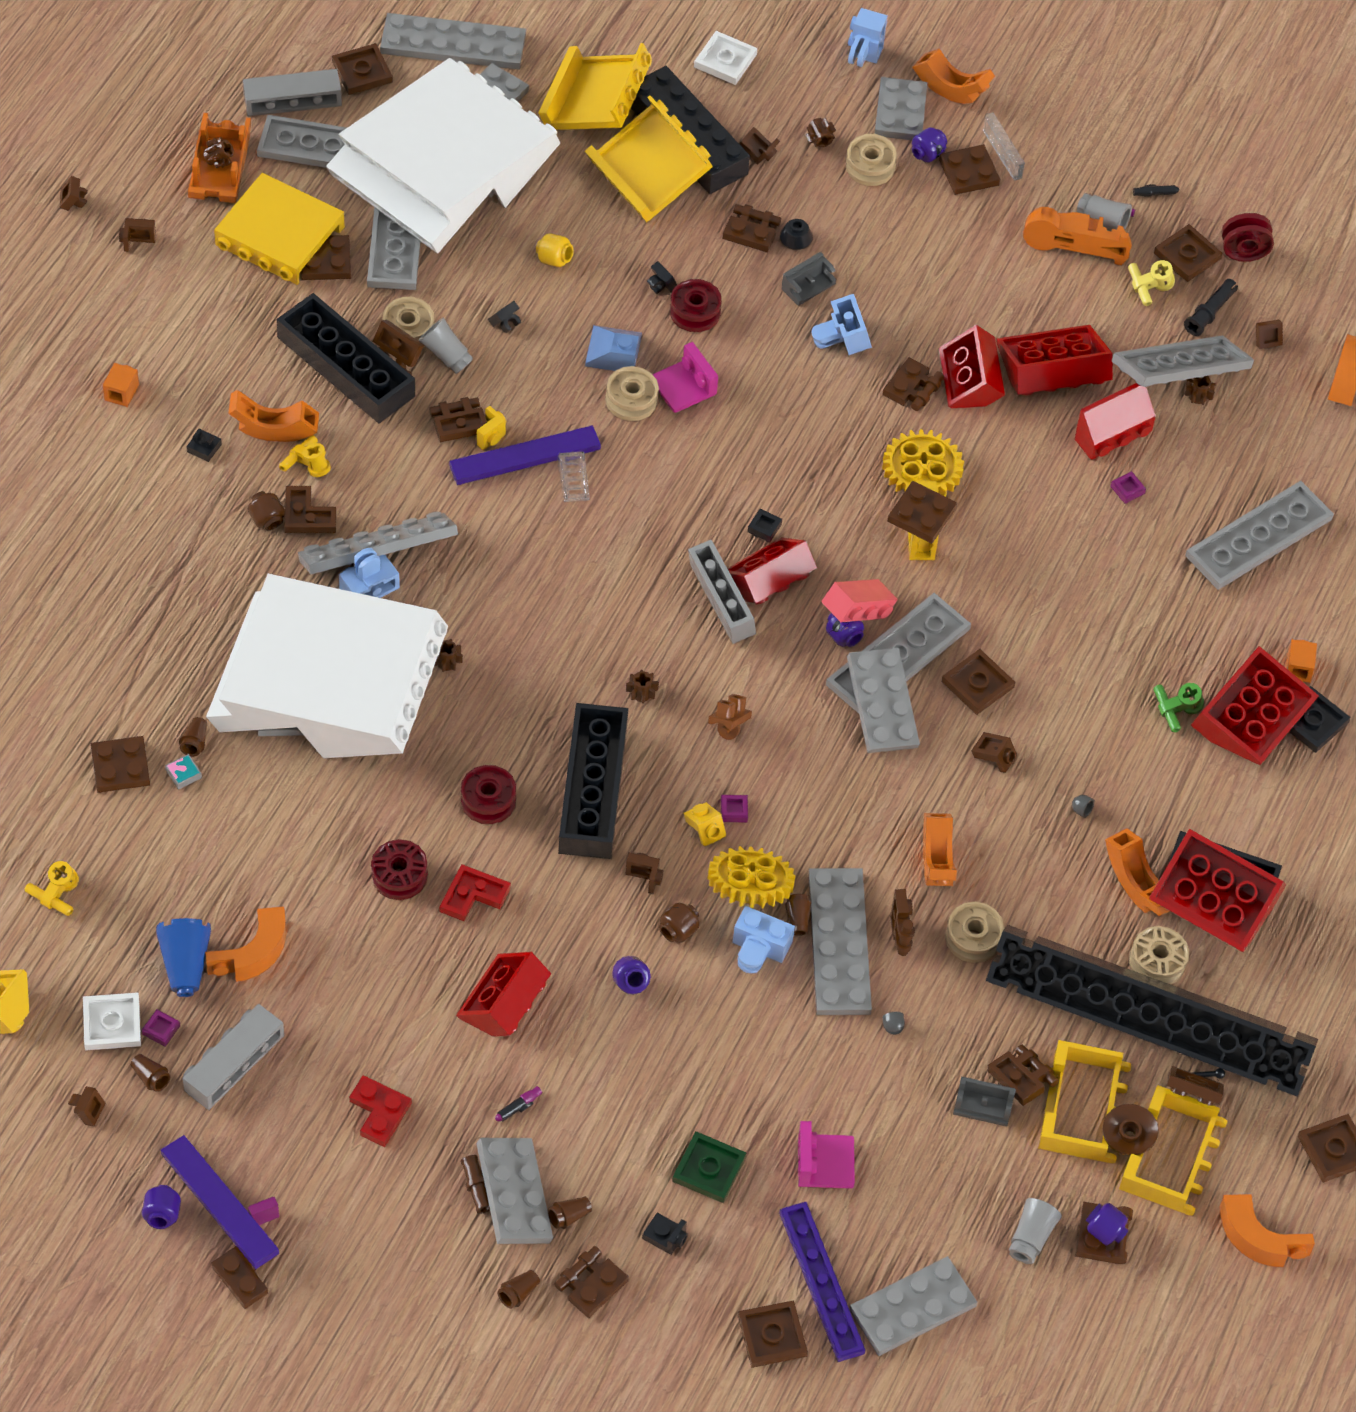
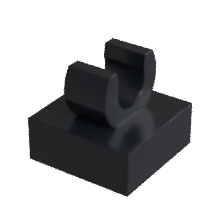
[647,261,677,294]
[488,301,521,333]
[186,428,222,462]
[748,509,782,543]

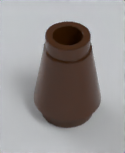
[179,717,207,757]
[785,894,812,936]
[130,1054,171,1092]
[548,1196,592,1229]
[497,1270,540,1309]

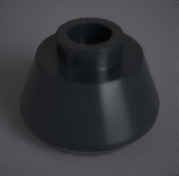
[780,219,813,250]

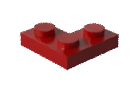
[439,864,511,921]
[349,1075,412,1148]

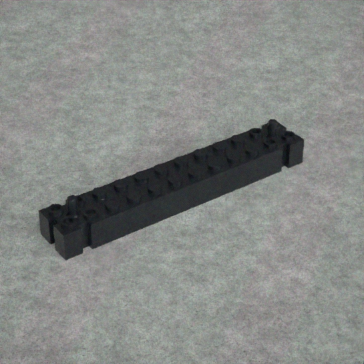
[986,925,1318,1097]

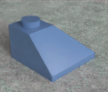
[585,325,642,371]

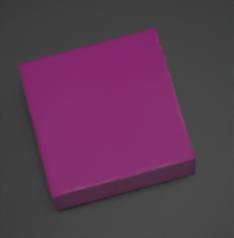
[1110,471,1146,504]
[721,795,748,823]
[141,1009,180,1047]
[248,1196,279,1225]

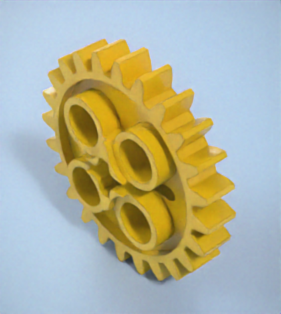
[882,429,964,497]
[707,846,795,908]

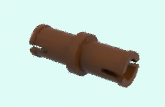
[460,1155,490,1214]

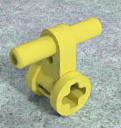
[1128,260,1175,306]

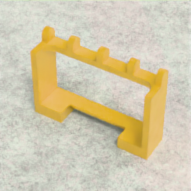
[1038,1040,1132,1164]
[1119,1085,1228,1216]

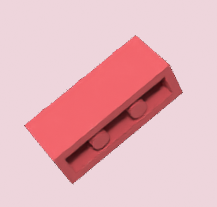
[821,579,898,622]

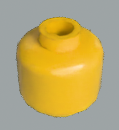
[536,233,574,267]

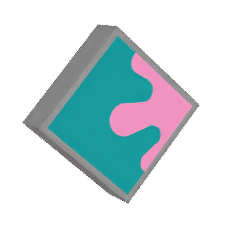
[165,754,202,790]

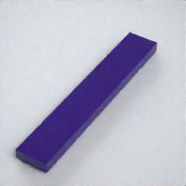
[449,425,601,485]
[161,1135,279,1269]
[779,1202,865,1362]

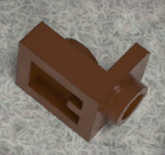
[971,732,1017,773]

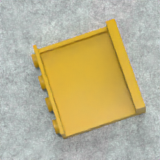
[538,43,652,130]
[585,96,713,222]
[214,173,345,285]

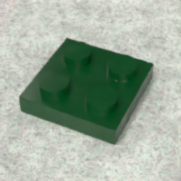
[672,1131,747,1203]

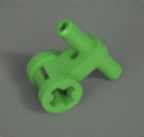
[1153,683,1204,732]

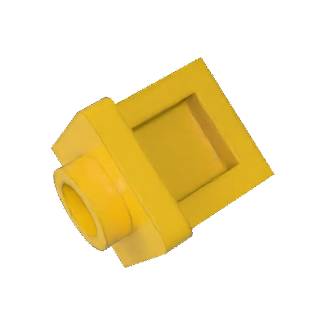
[477,406,506,451]
[684,802,726,846]

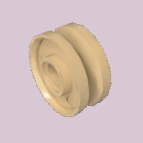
[846,134,897,186]
[383,297,434,348]
[605,366,659,421]
[945,901,1004,963]
[1129,926,1189,985]

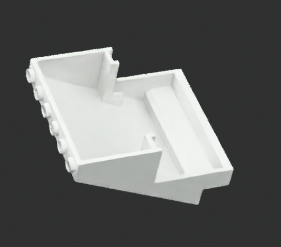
[326,58,560,254]
[206,574,448,758]

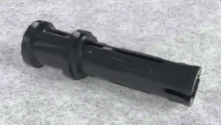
[1184,279,1238,336]

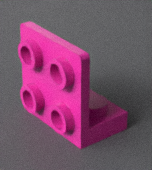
[652,342,718,413]
[798,1121,855,1188]

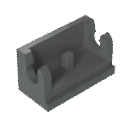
[781,252,836,306]
[953,1076,1016,1127]

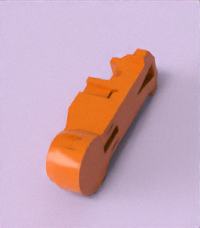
[1023,207,1132,266]

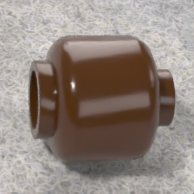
[247,491,285,531]
[659,903,699,943]

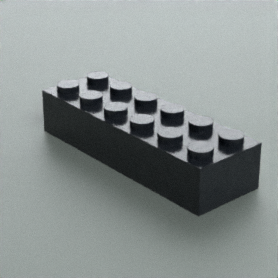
[631,66,750,194]
[276,293,415,424]
[558,703,629,859]

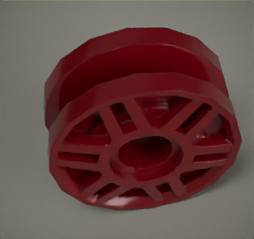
[1221,213,1274,262]
[670,279,722,332]
[461,765,516,824]
[371,839,428,900]

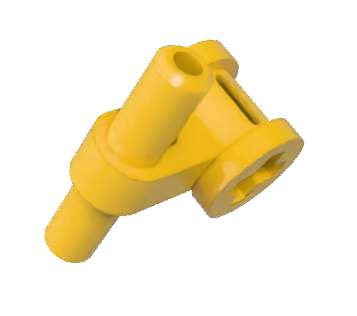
[279,435,331,477]
[24,861,79,916]

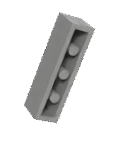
[243,69,342,116]
[688,540,756,644]
[183,1004,284,1110]

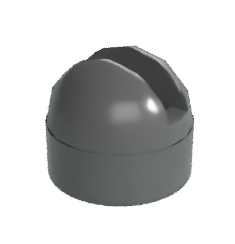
[1072,794,1095,818]
[882,1012,905,1035]

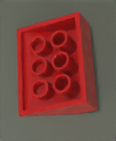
[996,325,1113,395]
[1191,646,1319,765]
[1149,829,1286,953]

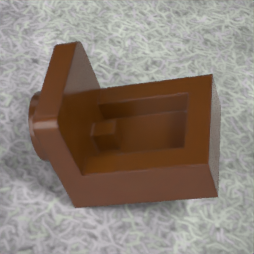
[739,127,780,165]
[119,218,156,252]
[625,852,664,894]

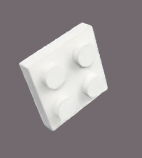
[694,31,757,85]
[83,993,141,1050]

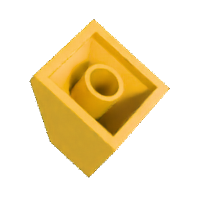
[0,969,29,1034]

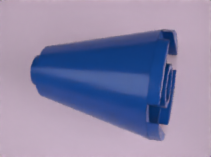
[156,918,211,997]

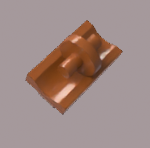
[708,694,752,740]

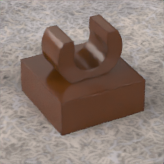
[60,176,88,211]
[1256,319,1283,349]
[68,1086,106,1126]

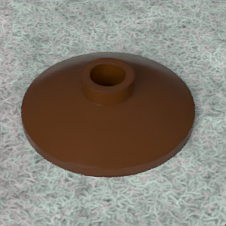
[1102,1104,1159,1156]

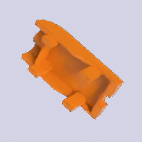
[188,113,251,203]

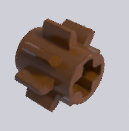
[806,118,836,147]
[204,137,234,168]
[1184,376,1216,405]
[434,639,463,672]
[626,670,659,704]

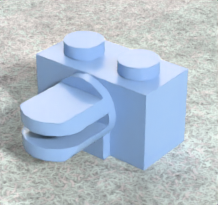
[848,8,888,67]
[812,294,872,355]
[339,548,400,598]
[732,906,795,973]

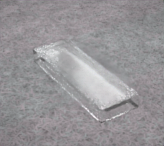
[983,113,1025,180]

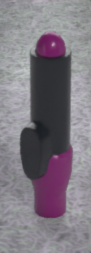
[495,1086,542,1121]

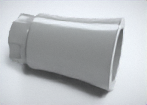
[1077,193,1132,231]
[418,317,473,374]
[1009,1198,1062,1264]

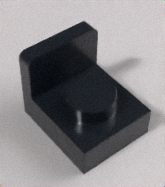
[642,1212,688,1255]

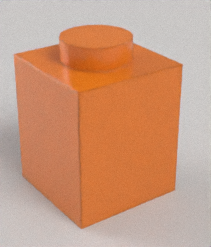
[103,363,139,407]
[1286,639,1317,683]

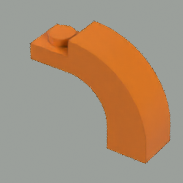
[912,49,995,104]
[1327,334,1356,406]
[228,390,319,442]
[923,813,957,886]
[1105,828,1169,916]
[205,906,286,982]
[1219,1194,1315,1267]

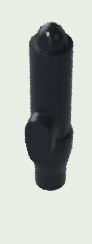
[1133,184,1180,197]

